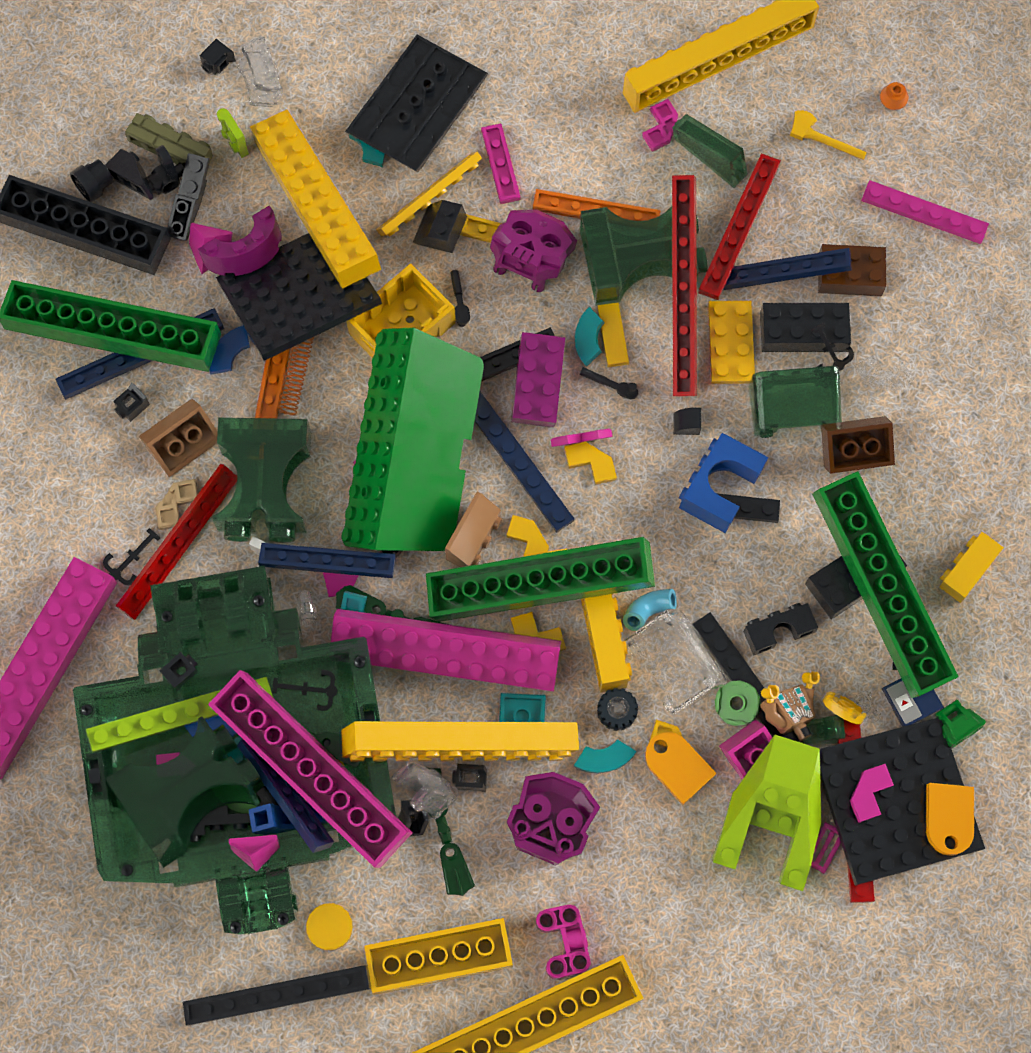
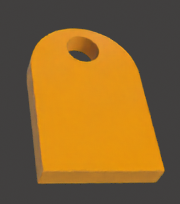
[645,732,717,805]
[926,783,974,855]

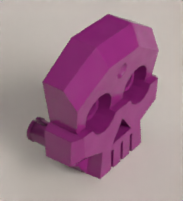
[490,209,578,292]
[506,772,600,866]

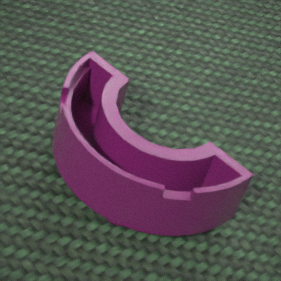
[198,206,282,276]

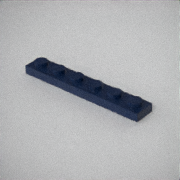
[724,248,852,290]
[258,543,396,579]
[237,739,334,853]

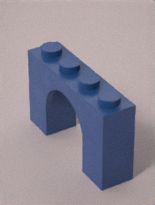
[679,433,769,534]

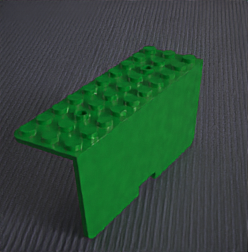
[341,328,484,551]

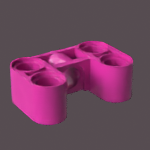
[536,905,590,979]

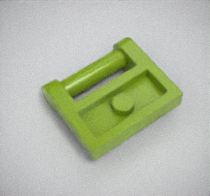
[217,108,249,158]

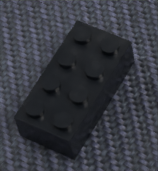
[760,303,851,352]
[805,556,907,620]

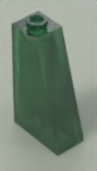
[672,114,748,188]

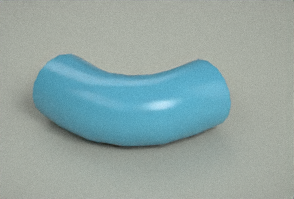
[623,589,677,631]

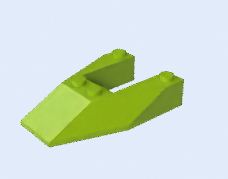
[712,735,821,891]

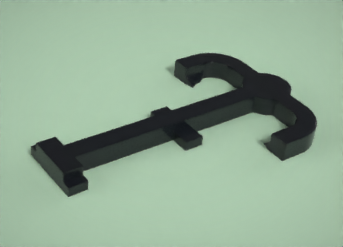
[811,322,854,375]
[103,528,160,585]
[272,670,338,711]

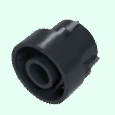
[70,159,114,202]

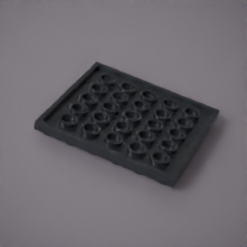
[216,233,382,361]
[820,718,985,886]

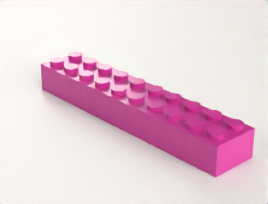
[0,557,117,780]
[329,609,561,692]
[208,670,412,868]

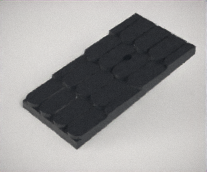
[345,34,488,172]

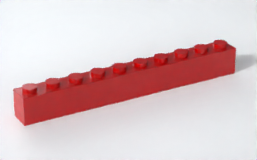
[672,175,697,396]

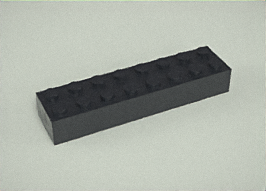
[0,175,171,276]

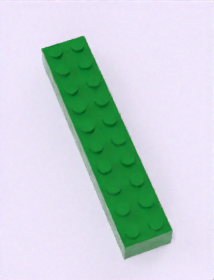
[0,280,221,372]
[812,471,959,698]
[426,537,655,622]

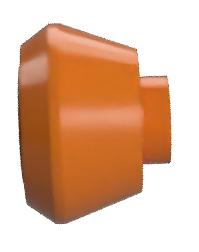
[880,82,909,110]

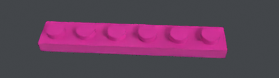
[861,180,989,244]

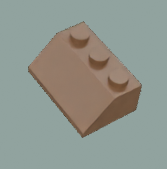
[139,399,222,477]
[445,491,503,567]

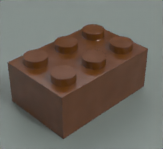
[818,244,886,296]
[821,416,895,474]

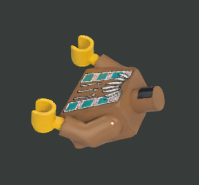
[760,671,820,741]

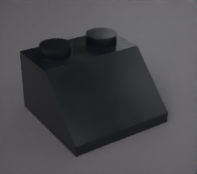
[413,200,467,253]

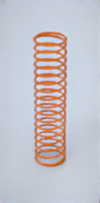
[278,337,314,415]

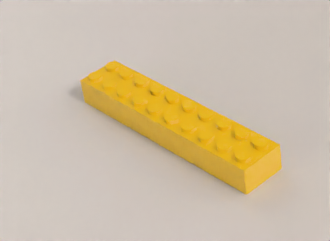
[623,0,819,113]
[250,109,381,289]
[341,721,579,762]
[412,955,644,1053]

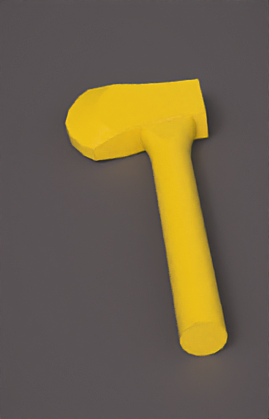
[790,110,867,160]

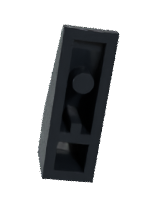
[105,149,154,200]

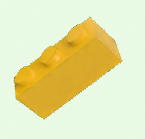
[939,532,1004,603]

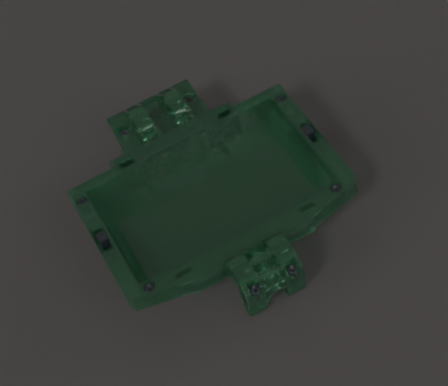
[73,566,397,935]

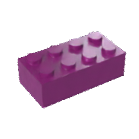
[511,332,566,427]

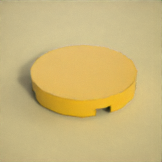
[822,692,866,724]
[306,903,353,951]

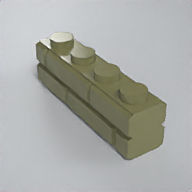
[125,113,213,168]

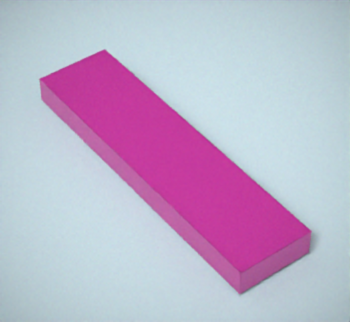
[481,123,521,204]

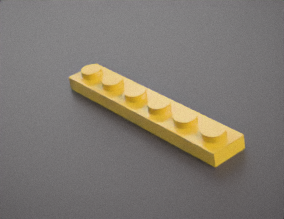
[376,152,482,237]

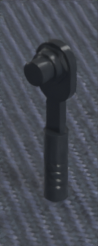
[450,270,470,327]
[580,367,638,400]

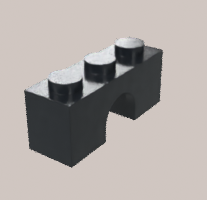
[743,603,819,656]

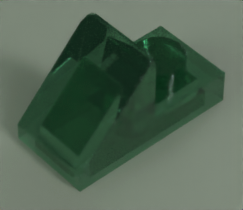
[803,715,845,745]

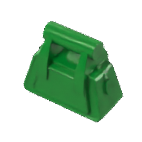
[935,700,986,749]

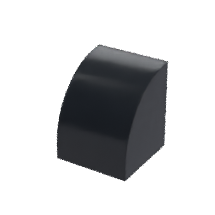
[673,408,701,435]

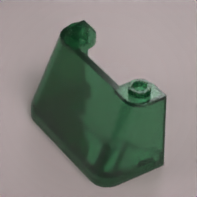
[748,366,842,438]

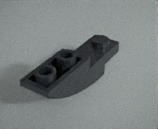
[167,153,210,241]
[157,805,251,844]

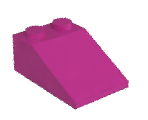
[719,720,772,779]

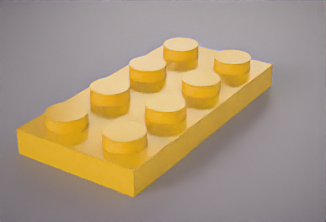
[708,301,755,384]

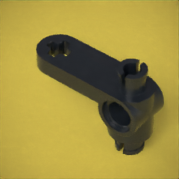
[147,145,184,195]

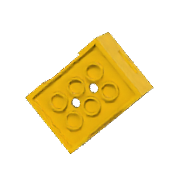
[346,263,456,358]

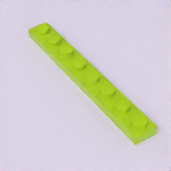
[86,677,273,753]

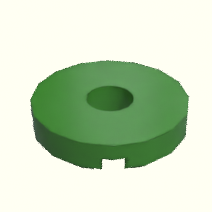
[715,680,761,726]

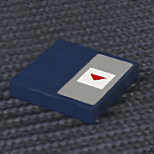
[882,678,944,727]

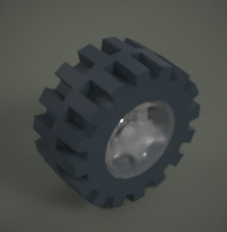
[597,688,638,731]

